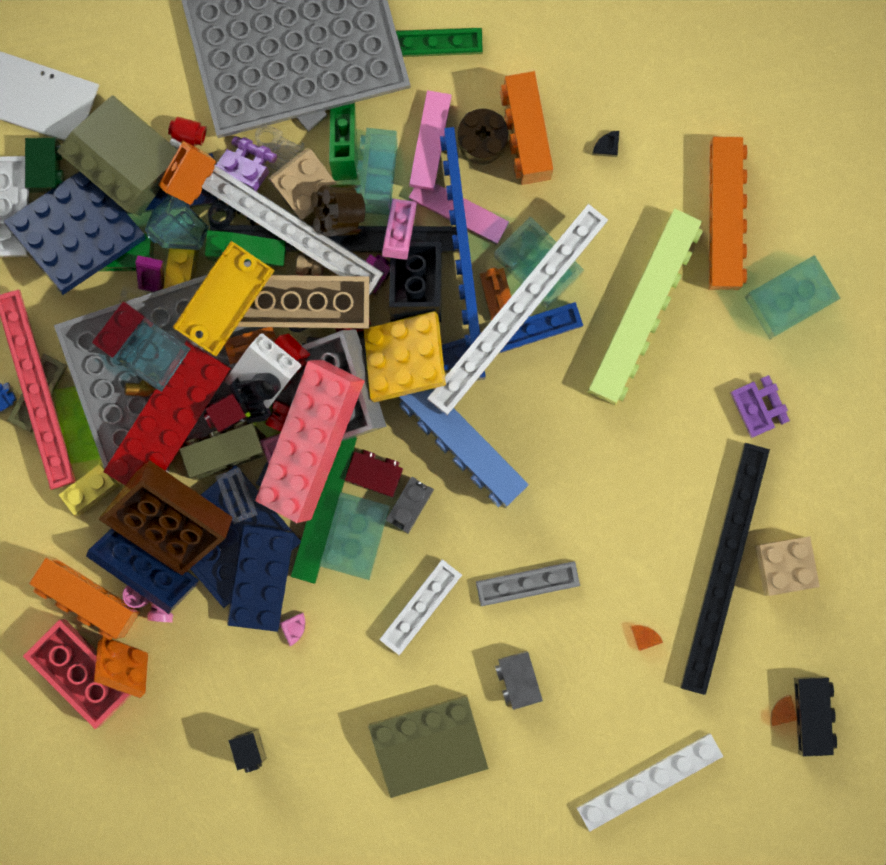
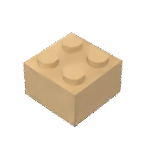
[268,148,337,220]
[755,536,820,596]

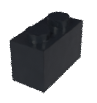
[228,729,267,773]

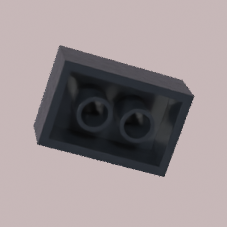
[389,242,442,323]

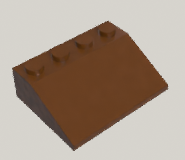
[99,460,233,575]

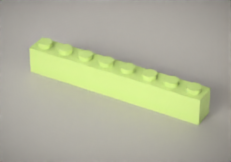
[588,209,703,405]

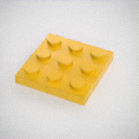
[364,311,446,402]

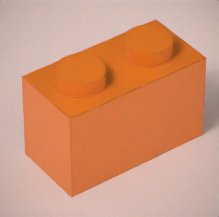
[158,141,216,205]

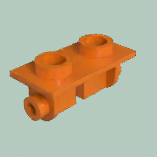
[479,268,511,321]
[224,327,276,364]

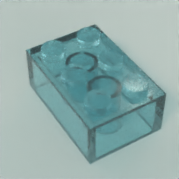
[355,128,398,215]
[494,216,584,309]
[745,255,841,340]
[320,492,391,580]

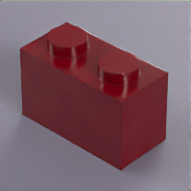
[92,301,145,358]
[204,392,246,432]
[345,449,403,498]

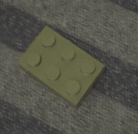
[180,421,266,480]

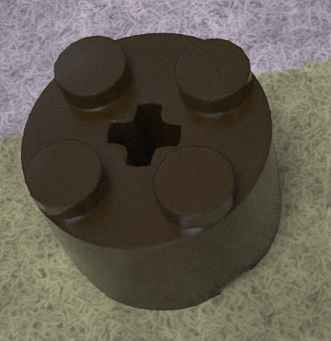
[458,109,508,165]
[311,184,365,237]

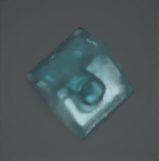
[145,195,209,250]
[116,317,191,392]

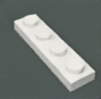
[380,559,462,655]

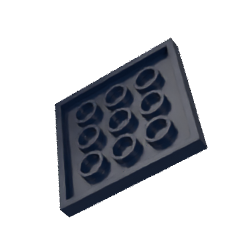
[4,171,146,296]
[190,465,301,608]

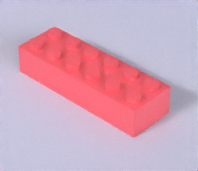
[255,360,365,523]

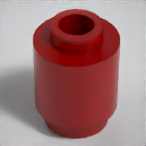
[168,117,207,147]

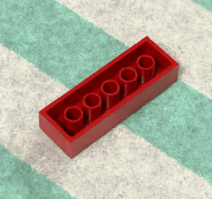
[103,340,231,485]

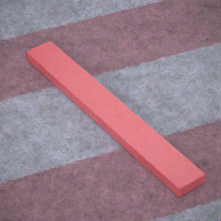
[0,289,76,490]

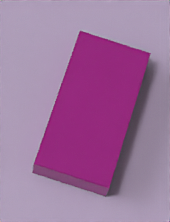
[135,255,164,292]

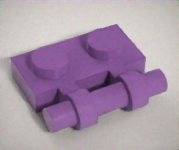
[216,136,277,191]
[730,375,790,438]

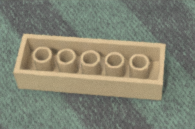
[237,275,369,328]

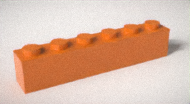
[709,137,747,290]

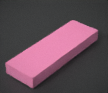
[382,199,417,260]

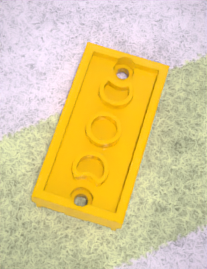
[173,241,275,356]

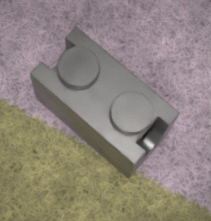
[386,477,434,534]
[495,651,543,710]

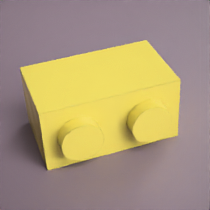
[59,464,120,516]

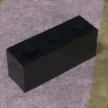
[794,676,837,757]

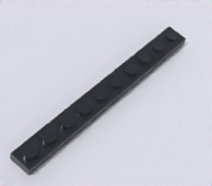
[210,225,459,253]
[680,443,770,695]

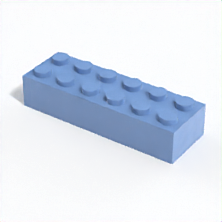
[399,388,529,508]

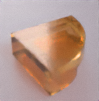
[630,625,663,651]
[770,695,797,726]

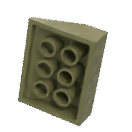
[57,95,178,216]
[368,695,488,798]

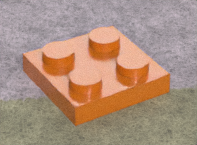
[94,636,148,698]

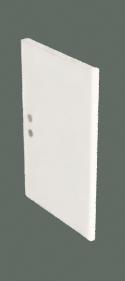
[0,51,99,141]

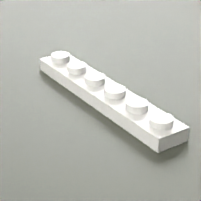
[577,733,723,831]

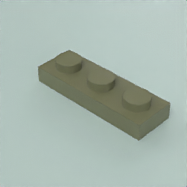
[8,353,67,432]

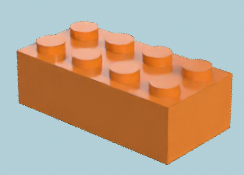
[500,71,553,185]
[29,557,141,640]

